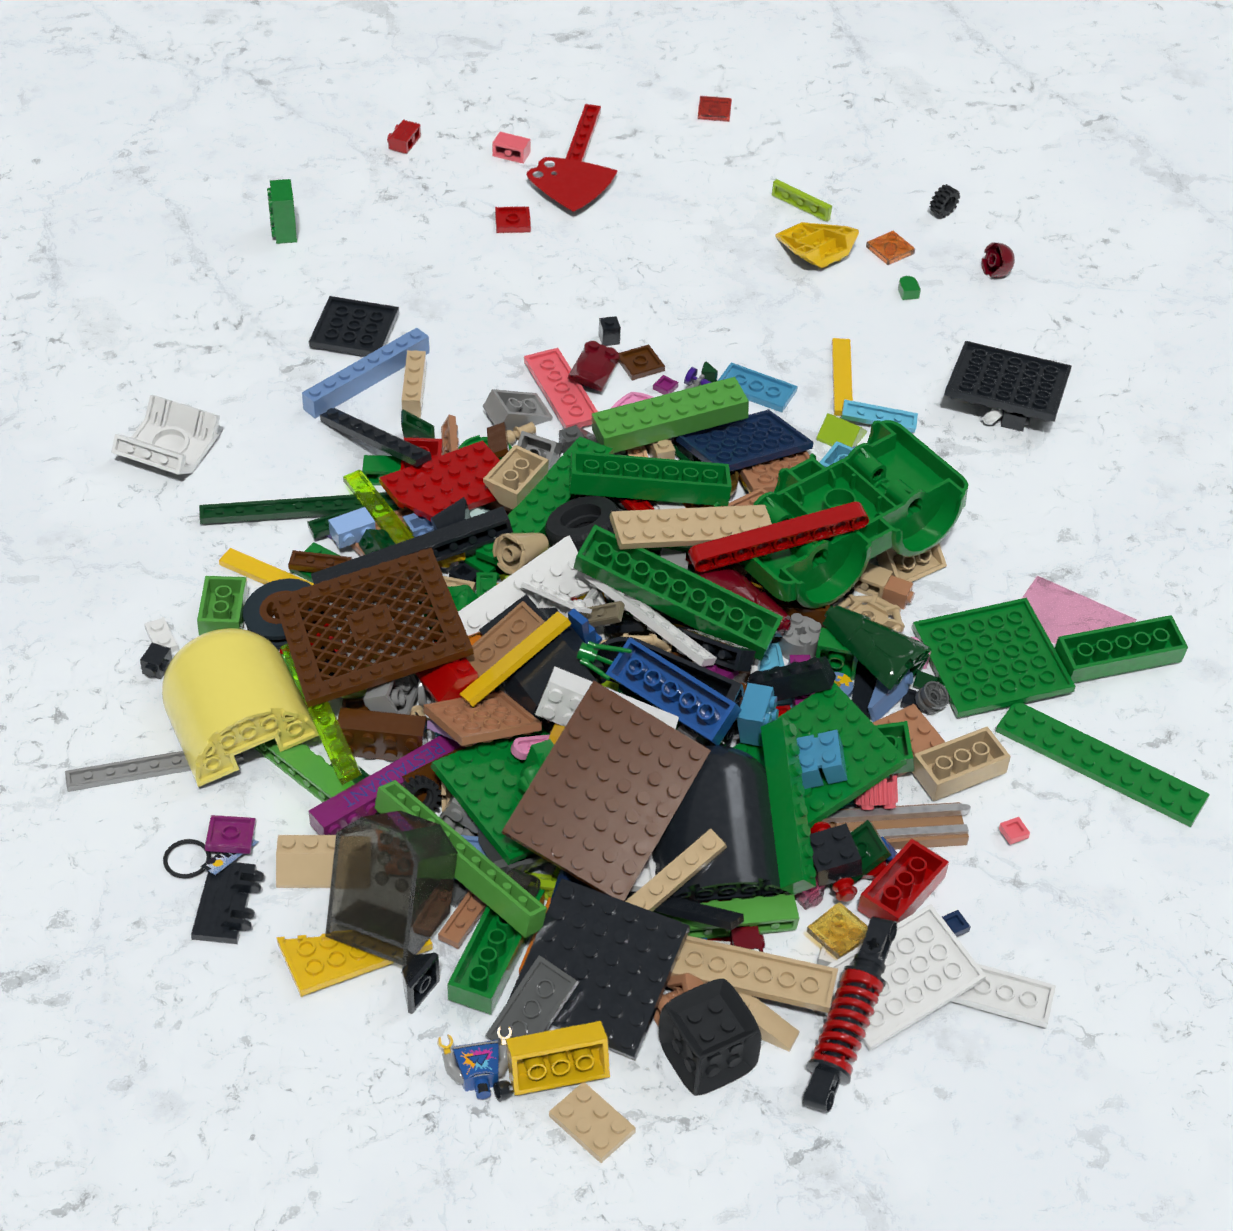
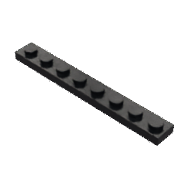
[320,408,432,467]

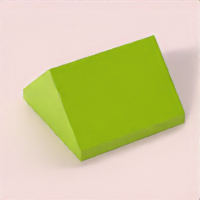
[816,413,867,448]

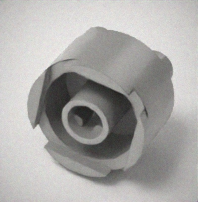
[779,613,821,660]

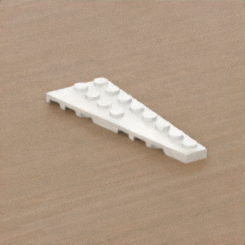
[441,535,592,637]

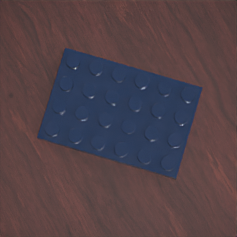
[676,409,814,472]

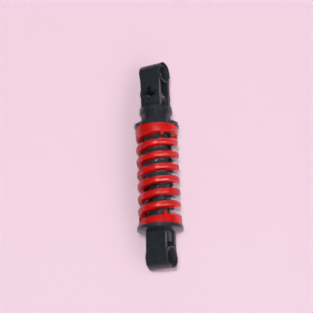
[803,916,897,1113]

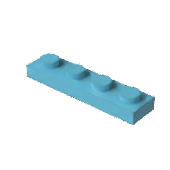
[841,399,918,433]

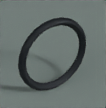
[163,839,211,878]

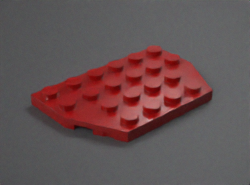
[379,441,500,521]

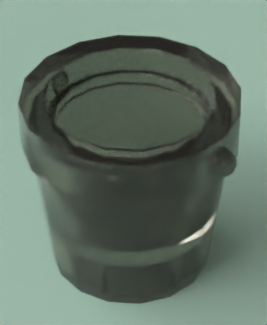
[507,869,541,897]

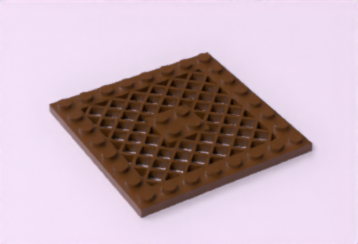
[273,548,474,708]

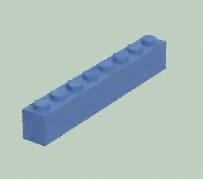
[302,327,429,419]

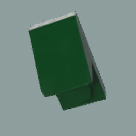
[401,409,434,438]

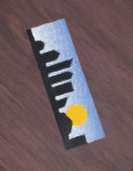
[200,839,259,875]

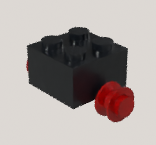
[810,822,862,902]

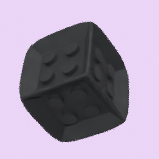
[658,978,762,1096]

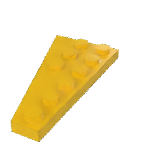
[276,926,433,997]

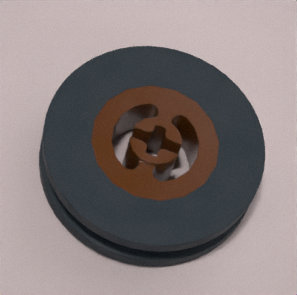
[243,578,324,649]

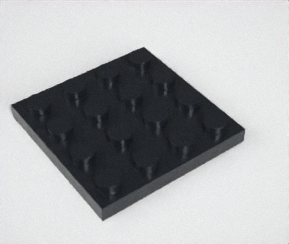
[309,296,399,356]

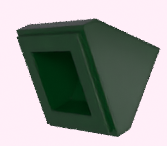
[701,361,718,382]
[912,670,939,689]

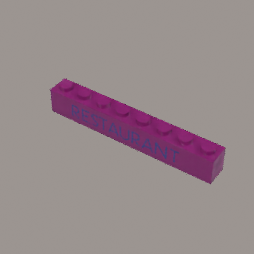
[309,735,461,835]

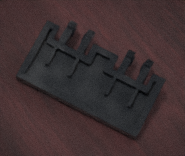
[191,862,264,944]

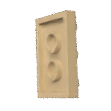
[549,1082,636,1163]

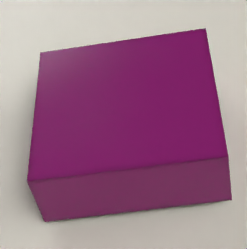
[653,375,679,395]

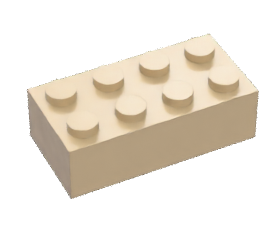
[912,726,1011,801]

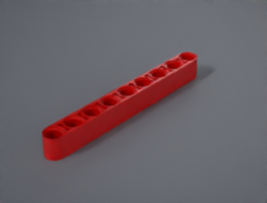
[688,502,869,572]

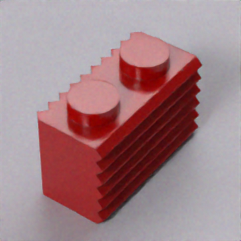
[387,119,421,154]

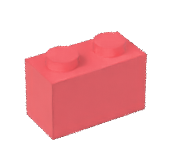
[492,132,531,164]

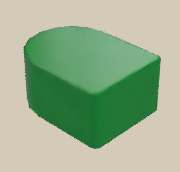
[898,276,921,300]

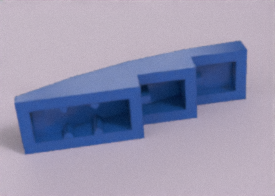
[568,608,602,644]

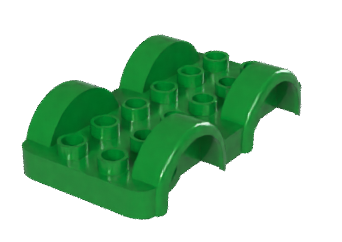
[714,420,969,609]

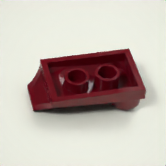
[568,341,620,392]

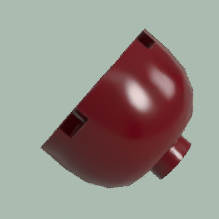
[981,242,1015,278]

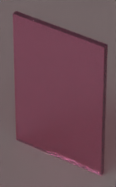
[1022,576,1137,644]

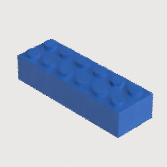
[605,637,742,746]

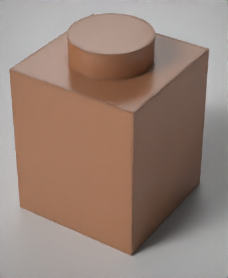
[882,575,915,610]

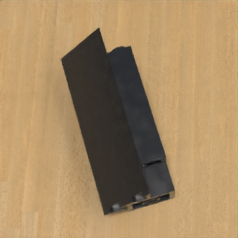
[479,594,604,727]

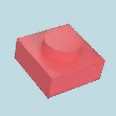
[999,817,1030,845]

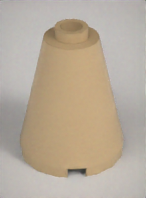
[493,533,549,574]

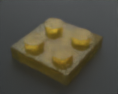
[807,902,868,959]

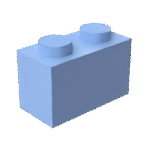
[328,507,376,549]

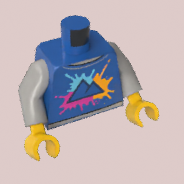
[437,1027,512,1099]

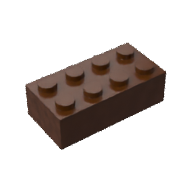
[335,708,428,761]

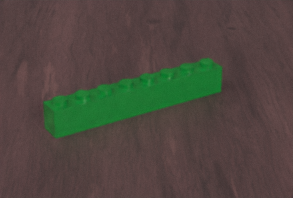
[761,717,816,895]

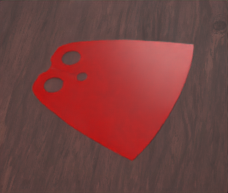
[526,157,618,212]

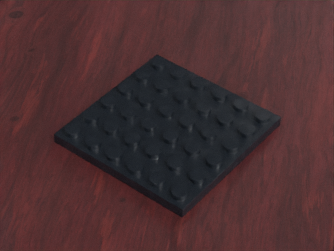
[944,340,1072,422]
[507,878,691,1059]

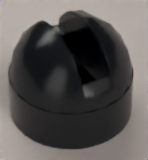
[493,1080,513,1101]

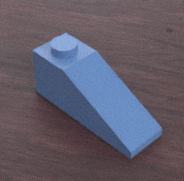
[868,670,913,722]

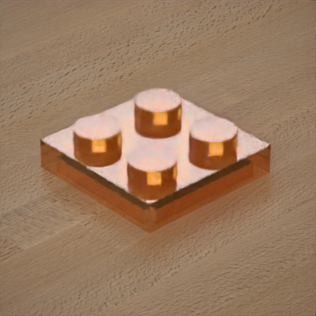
[866,231,915,265]

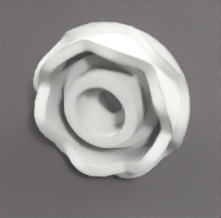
[982,408,1003,425]

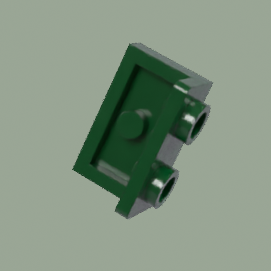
[359,529,395,555]

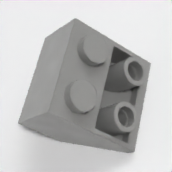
[439,795,479,837]

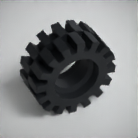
[929,184,960,218]
[402,775,442,813]

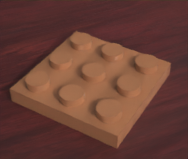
[873,704,945,778]

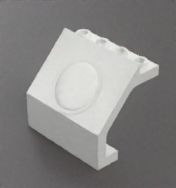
[111,395,220,475]

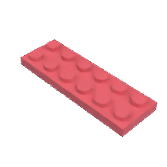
[524,348,598,429]

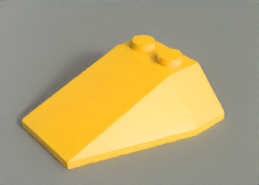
[775,222,859,268]

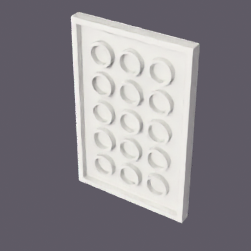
[828,903,986,1051]

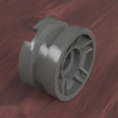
[915,681,949,715]

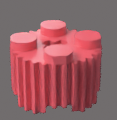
[854,774,898,810]

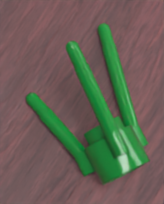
[576,641,632,680]

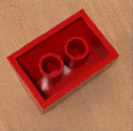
[415,642,478,702]

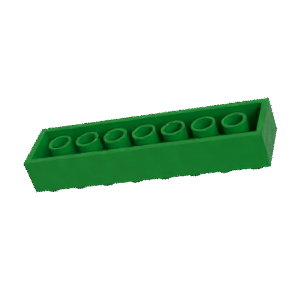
[569,451,732,506]

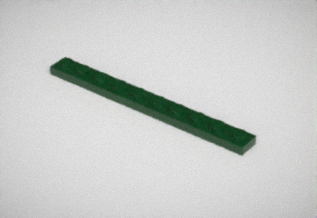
[199,492,399,524]

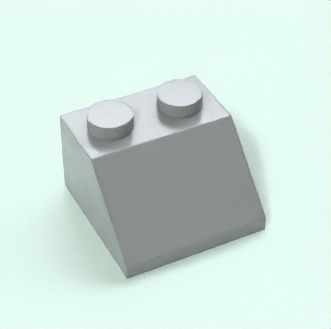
[517,431,563,471]

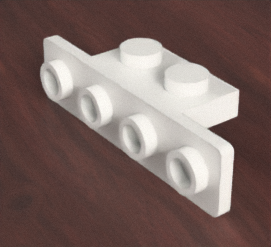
[521,581,592,618]

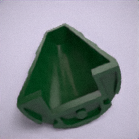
[822,605,931,690]

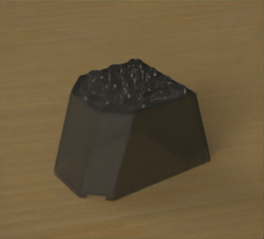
[325,810,458,967]

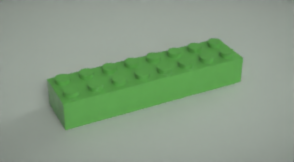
[591,377,749,453]

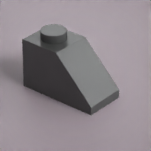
[559,425,598,454]

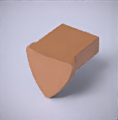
[667,973,704,992]

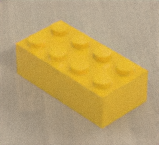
[506,1021,610,1096]

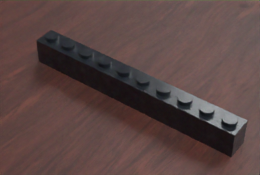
[311,506,513,584]

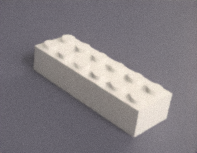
[535,666,679,729]

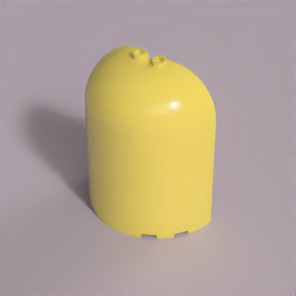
[162,628,321,787]

